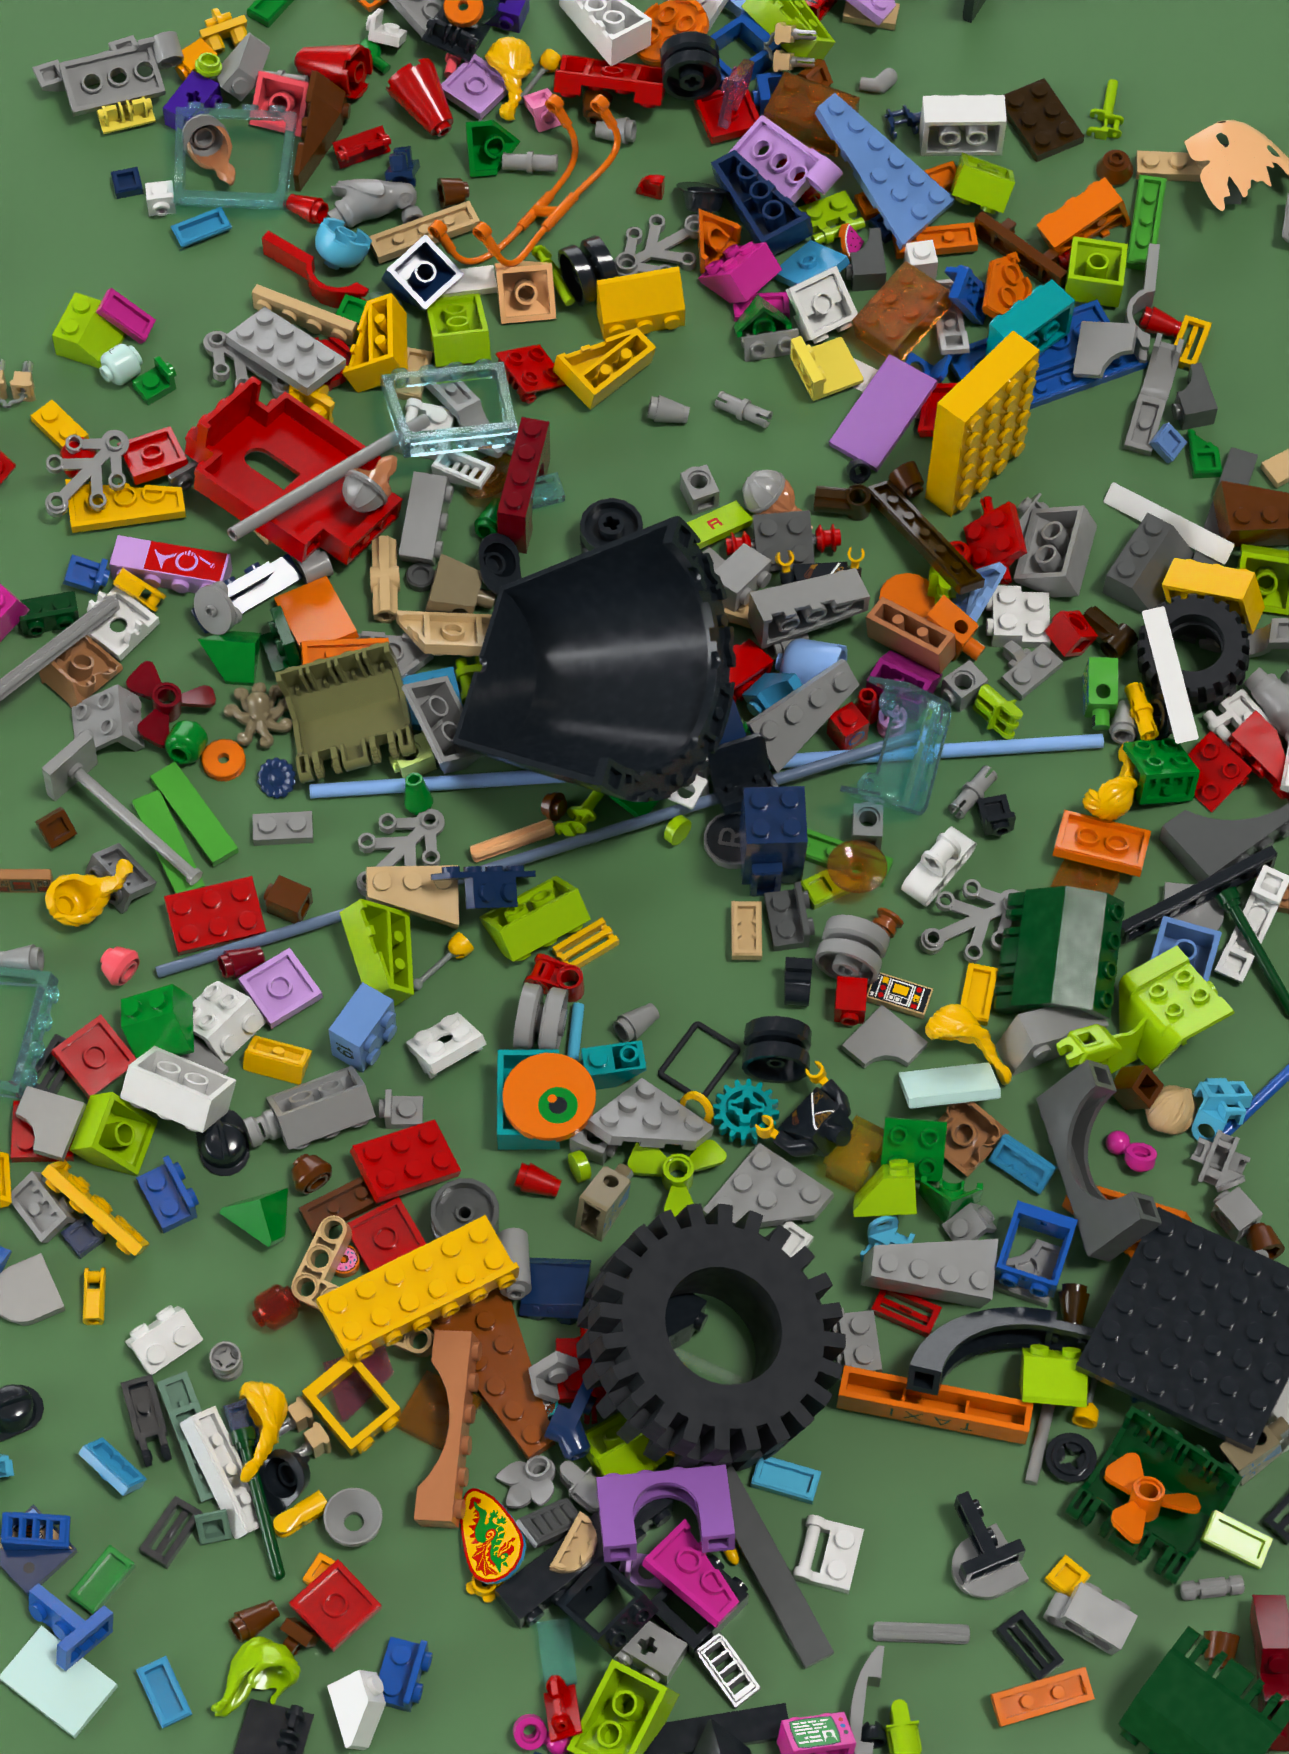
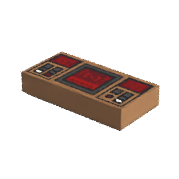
[0,869,54,893]

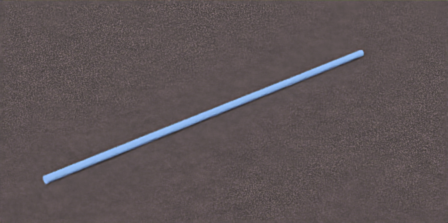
[309,734,1104,799]

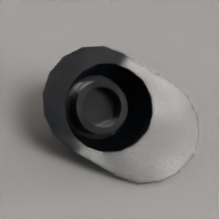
[676,182,728,214]
[475,533,521,595]
[196,1109,250,1176]
[0,1384,44,1442]
[259,1449,311,1515]

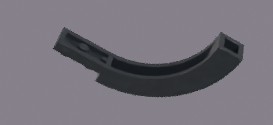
[906,1307,1095,1396]

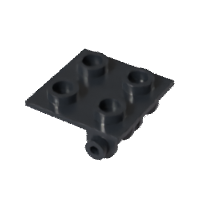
[421,5,491,62]
[234,1699,314,1754]

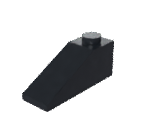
[665,1293,708,1350]

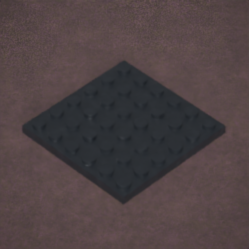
[1075,1207,1289,1453]

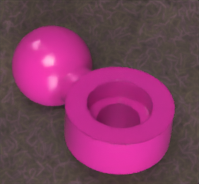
[1105,1130,1157,1172]
[513,1714,572,1754]

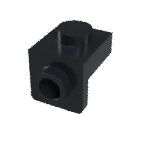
[976,794,1016,836]

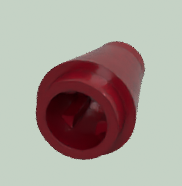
[217,946,265,979]

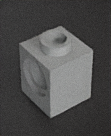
[680,464,720,515]
[941,660,989,713]
[851,802,884,850]
[569,1128,618,1165]
[1211,1186,1263,1243]

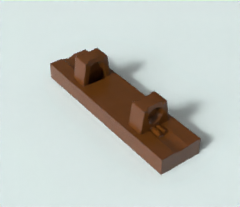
[974,211,1068,289]

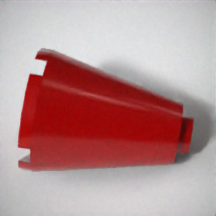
[294,44,373,99]
[386,58,454,137]

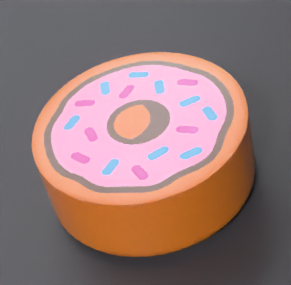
[328,1245,360,1278]

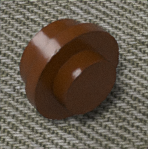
[541,792,567,821]

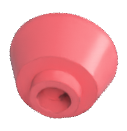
[100,946,140,986]

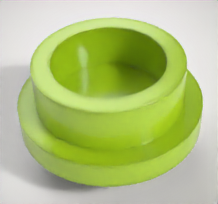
[195,53,222,78]

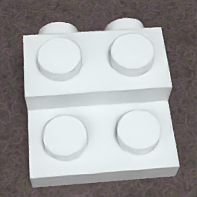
[786,266,859,344]
[986,585,1051,648]

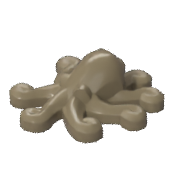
[224,682,293,749]

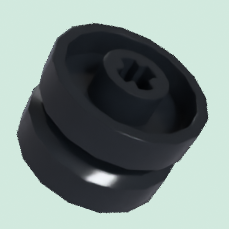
[660,31,721,101]
[558,235,618,307]
[580,498,643,553]
[742,1016,812,1083]

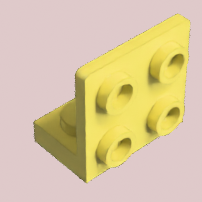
[790,336,864,401]

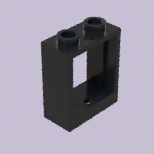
[651,1554,749,1658]
[556,1556,659,1658]

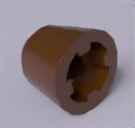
[583,89,613,124]
[437,178,470,209]
[888,461,924,498]
[1246,1222,1285,1260]
[1204,1631,1240,1669]

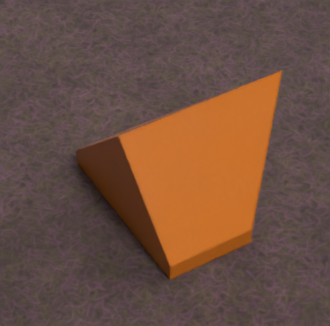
[698,209,741,274]

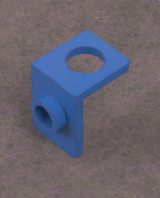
[905,352,952,383]

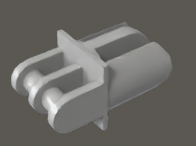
[560,1461,599,1514]

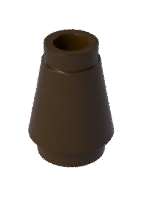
[1058,1283,1090,1325]

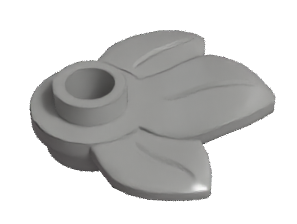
[496,1455,556,1509]

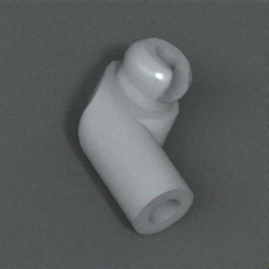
[859,68,898,93]

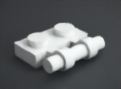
[1202,688,1279,759]

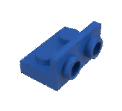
[945,265,986,325]
[136,1155,199,1233]
[379,1636,433,1712]

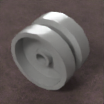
[814,914,890,985]
[513,982,568,1050]

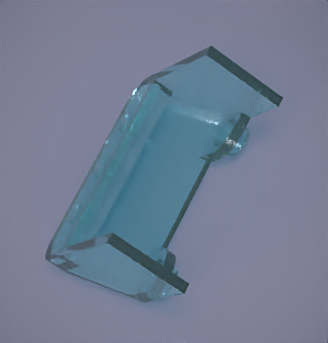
[840,676,952,815]

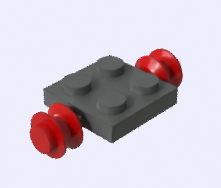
[725,510,841,572]

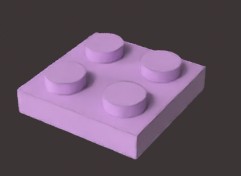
[441,54,508,120]
[238,947,323,1029]

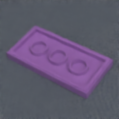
[829,354,937,472]

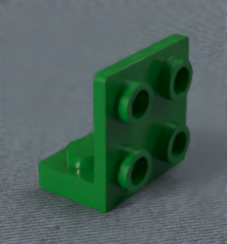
[1123,738,1200,805]

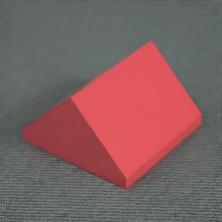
[249,70,309,137]

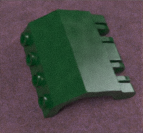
[993,886,1125,1019]
[1065,1406,1243,1585]
[1118,1626,1289,1754]

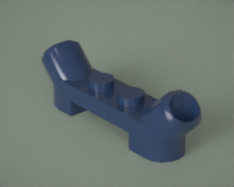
[544,1358,602,1461]

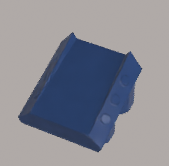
[519,1257,591,1325]

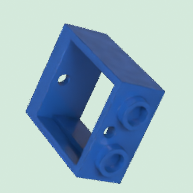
[710,12,781,88]
[994,1201,1078,1298]

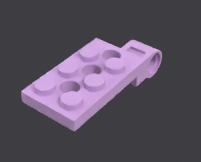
[729,115,843,203]

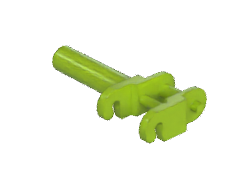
[1086,79,1124,140]
[531,245,575,306]
[554,790,605,836]

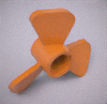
[1104,1452,1201,1544]

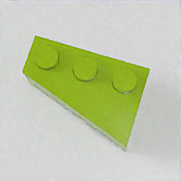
[741,0,836,63]
[339,899,414,1007]

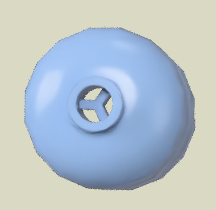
[775,638,848,684]

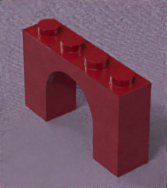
[497,417,550,554]

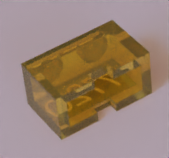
[823,1115,884,1193]

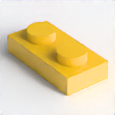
[30,400,89,449]

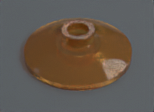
[465,453,511,499]
[827,840,887,893]

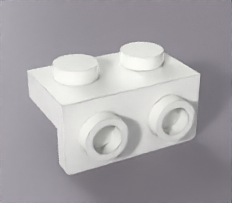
[125,1305,203,1375]

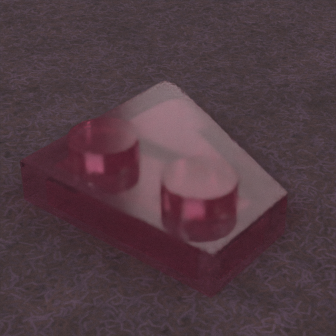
[717,58,754,129]
[323,1345,394,1423]

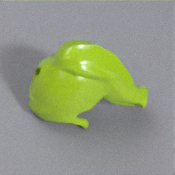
[211,1636,301,1717]

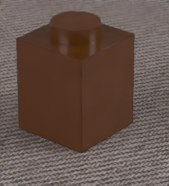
[264,875,313,924]
[1112,1065,1165,1110]

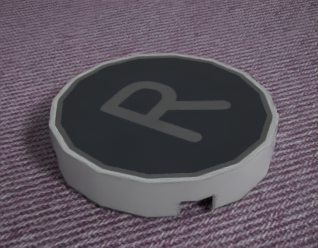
[704,812,741,869]

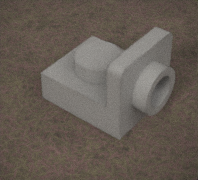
[379,1089,424,1129]
[528,1351,579,1403]

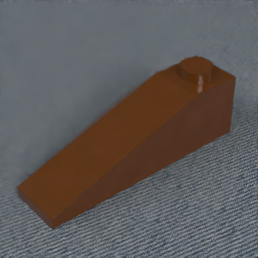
[293,70,351,192]

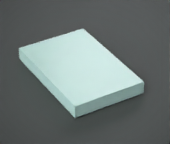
[899,1062,1001,1109]
[0,1625,118,1739]

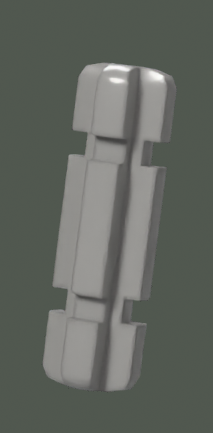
[1180,1575,1245,1601]

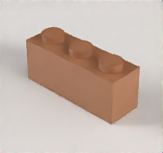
[866,597,956,674]

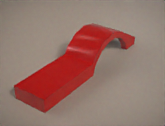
[262,230,369,308]

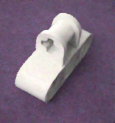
[901,826,977,907]

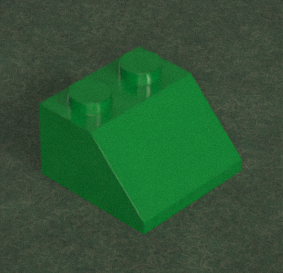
[121,984,194,1058]

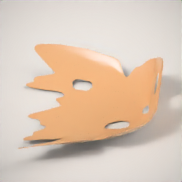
[1184,120,1289,211]

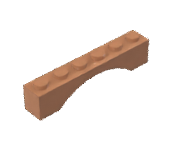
[414,1330,482,1528]

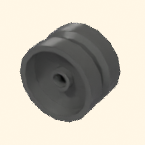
[431,1178,499,1239]

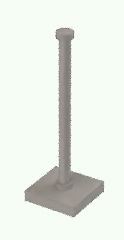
[42,730,203,885]

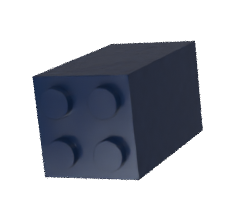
[739,786,808,885]

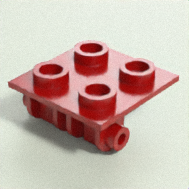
[495,344,567,404]
[1188,730,1253,813]

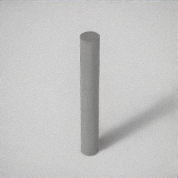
[1025,1404,1055,1485]

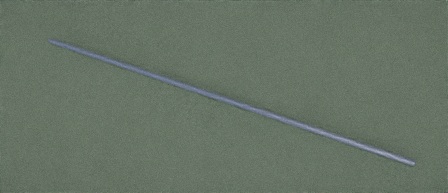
[155,729,924,978]

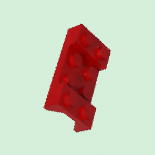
[553,54,666,108]

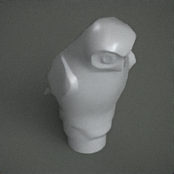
[327,179,417,228]
[1244,667,1289,745]

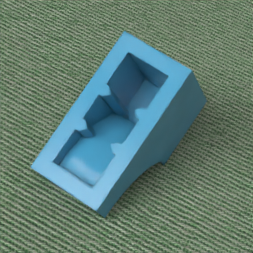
[742,673,803,716]

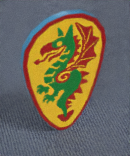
[460,1488,526,1584]

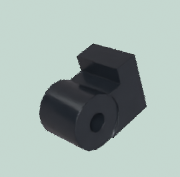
[784,957,813,1006]

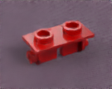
[332,125,391,169]
[543,1675,583,1743]

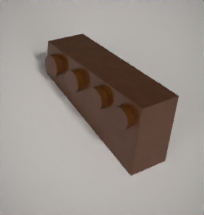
[1213,480,1289,547]

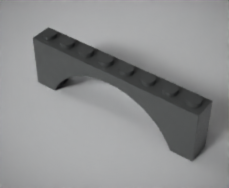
[1159,803,1289,882]

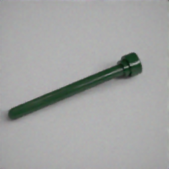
[1214,887,1289,1017]
[229,1426,285,1581]

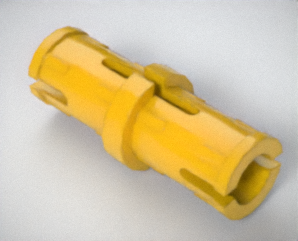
[1124,682,1159,741]

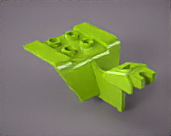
[1056,945,1234,1074]

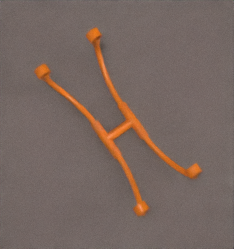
[428,94,621,267]

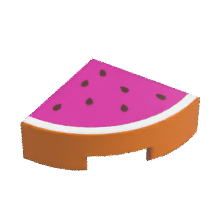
[838,223,864,262]

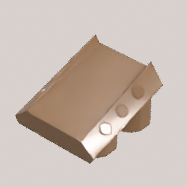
[39,635,123,709]
[938,1102,1010,1177]

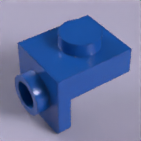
[752,72,783,117]
[63,554,110,595]

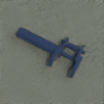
[884,105,921,140]

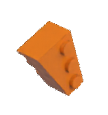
[1036,177,1131,255]

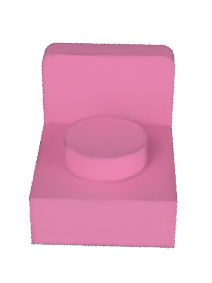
[523,88,561,132]

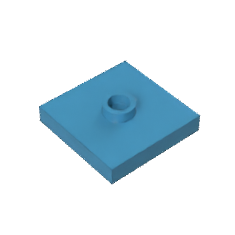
[774,240,850,287]

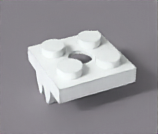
[87,586,160,661]
[406,1012,487,1079]

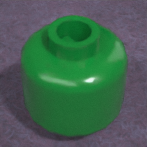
[165,720,208,764]

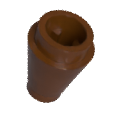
[229,1600,280,1643]

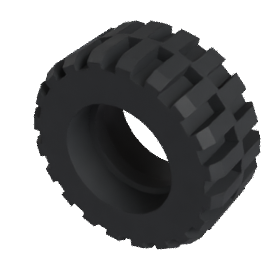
[1137,594,1250,711]

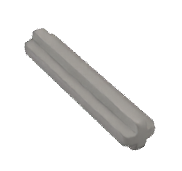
[873,1621,970,1644]

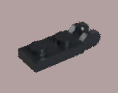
[121,1374,172,1467]

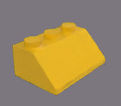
[597,266,685,340]

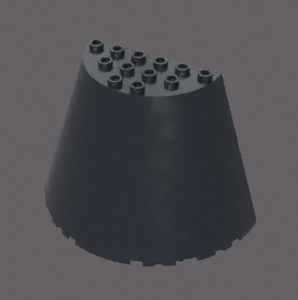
[452,516,736,802]

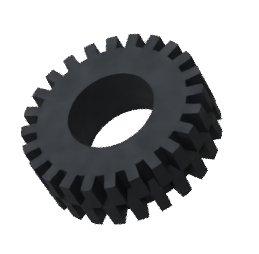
[576,1203,846,1471]

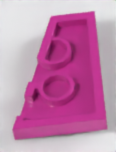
[642,1519,739,1628]

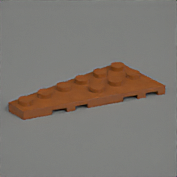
[428,1287,555,1460]

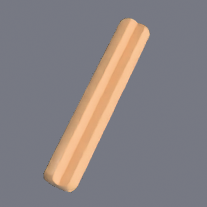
[470,819,555,862]

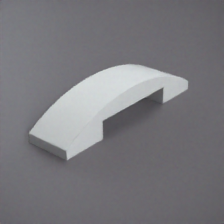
[1214,865,1289,984]

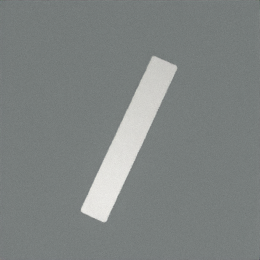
[1104,482,1234,564]
[1142,606,1199,744]

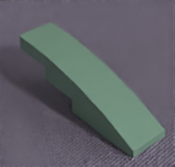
[156,1371,214,1502]

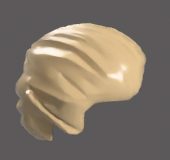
[1145,1085,1197,1135]

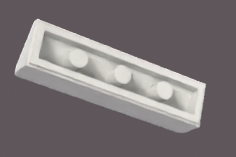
[180,1406,260,1539]

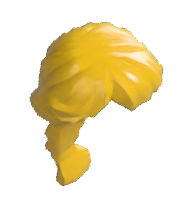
[485,37,535,121]
[1082,741,1138,821]
[45,859,133,927]
[925,1004,1012,1086]
[239,1381,288,1483]

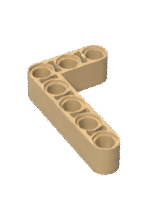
[291,1215,434,1357]

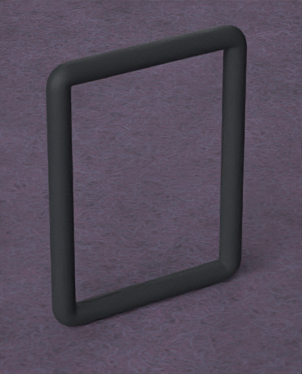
[658,1021,741,1098]

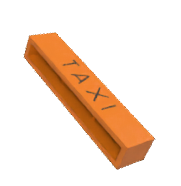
[836,1365,1034,1445]

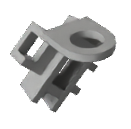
[1190,1129,1251,1192]

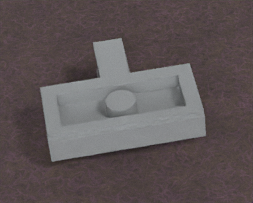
[1001,639,1063,700]

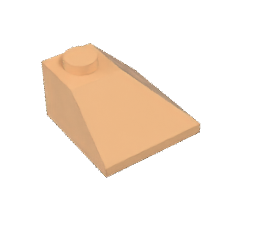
[495,261,556,324]

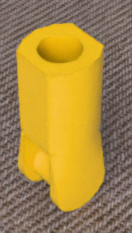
[112,568,166,612]
[82,1267,106,1325]
[273,1490,327,1538]

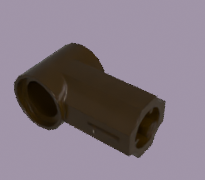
[814,484,871,521]
[1083,606,1138,660]

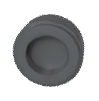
[406,562,435,592]

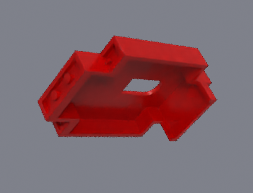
[185,376,402,565]

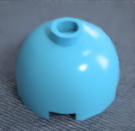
[315,218,372,270]

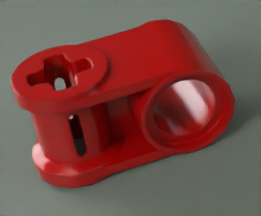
[524,954,585,1002]

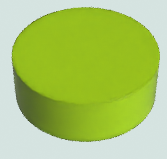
[664,815,692,846]
[568,1150,592,1183]

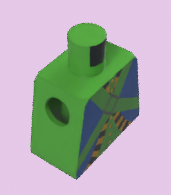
[1083,657,1118,731]

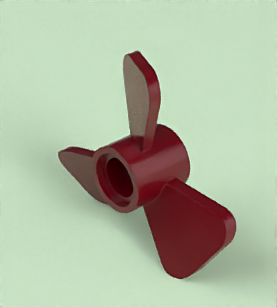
[126,661,216,748]

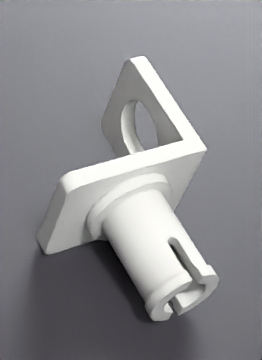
[668,758,710,809]

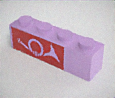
[109,535,232,593]

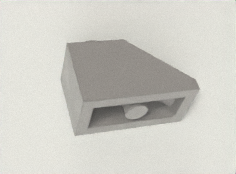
[216,32,270,101]

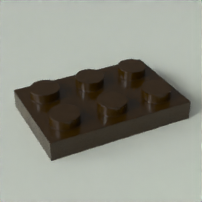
[1004,78,1084,162]

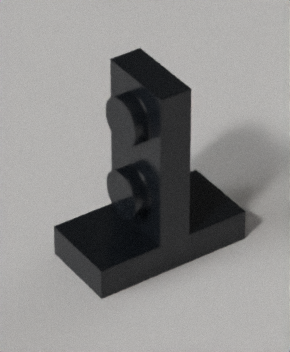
[954,1491,1026,1585]

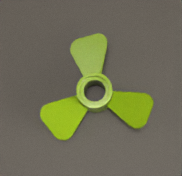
[628,1140,727,1217]

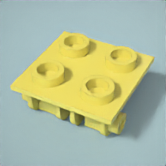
[96,96,156,134]

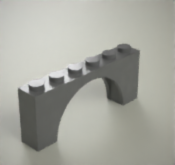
[1036,1059,1162,1262]

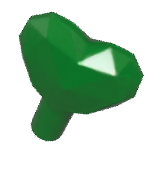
[360,38,391,74]

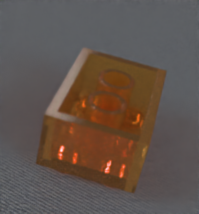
[764,71,860,158]
[852,261,951,361]

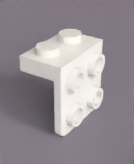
[193,981,266,1063]

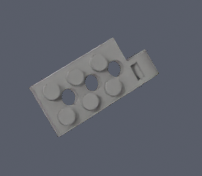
[59,31,184,117]

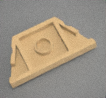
[396,610,492,657]

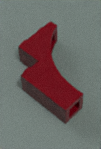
[1250,1595,1289,1751]

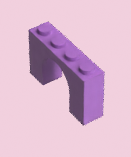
[596,1464,735,1562]

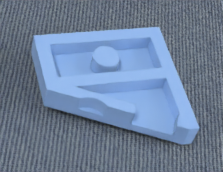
[952,562,1007,622]

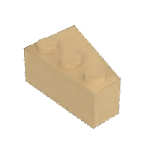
[366,865,459,929]

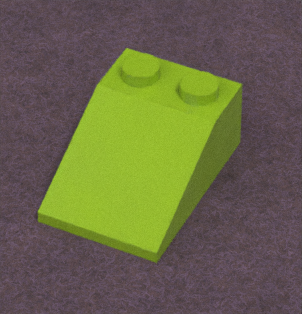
[426,293,491,368]
[566,1659,680,1754]

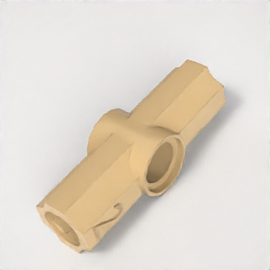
[370,536,400,623]

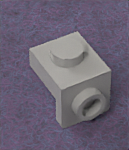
[942,1203,997,1241]

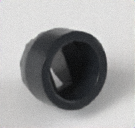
[847,458,871,484]
[861,1721,887,1749]

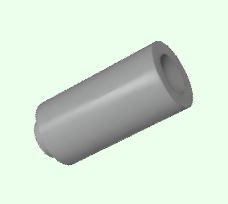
[497,1228,532,1300]

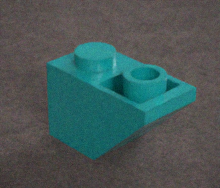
[581,1040,647,1090]

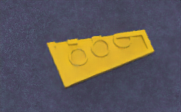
[65,479,186,533]
[41,1159,150,1256]

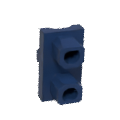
[385,146,420,188]

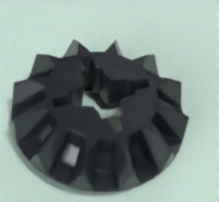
[1149,693,1173,740]
[1045,1433,1097,1484]

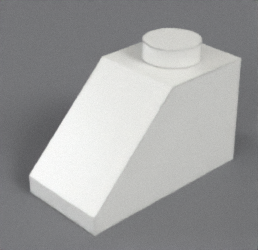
[327,1670,386,1750]

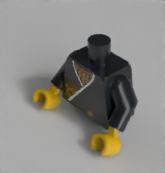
[775,547,865,629]
[755,1061,853,1157]

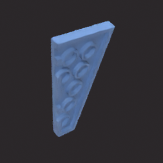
[815,93,955,251]

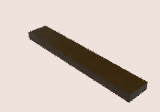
[867,480,985,595]

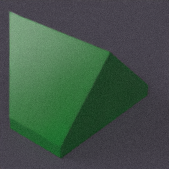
[466,119,520,177]
[734,294,792,338]
[198,631,261,686]
[919,1176,983,1223]
[219,1188,288,1247]

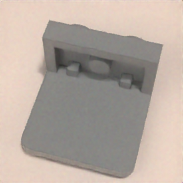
[72,684,145,752]

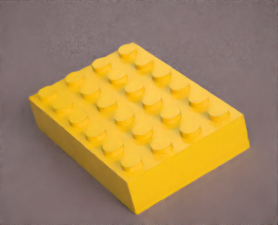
[925,331,1040,517]

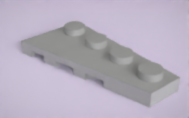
[746,659,859,773]

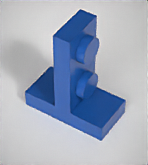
[28,1583,113,1671]

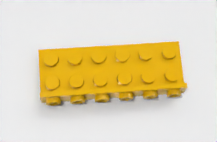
[316,1215,520,1362]

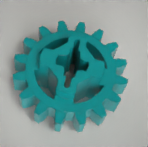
[713,1079,779,1146]

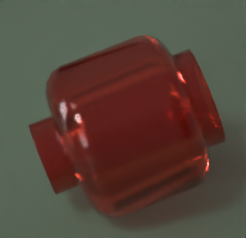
[252,1284,301,1331]

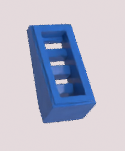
[1,1512,71,1550]

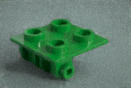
[880,1117,947,1182]

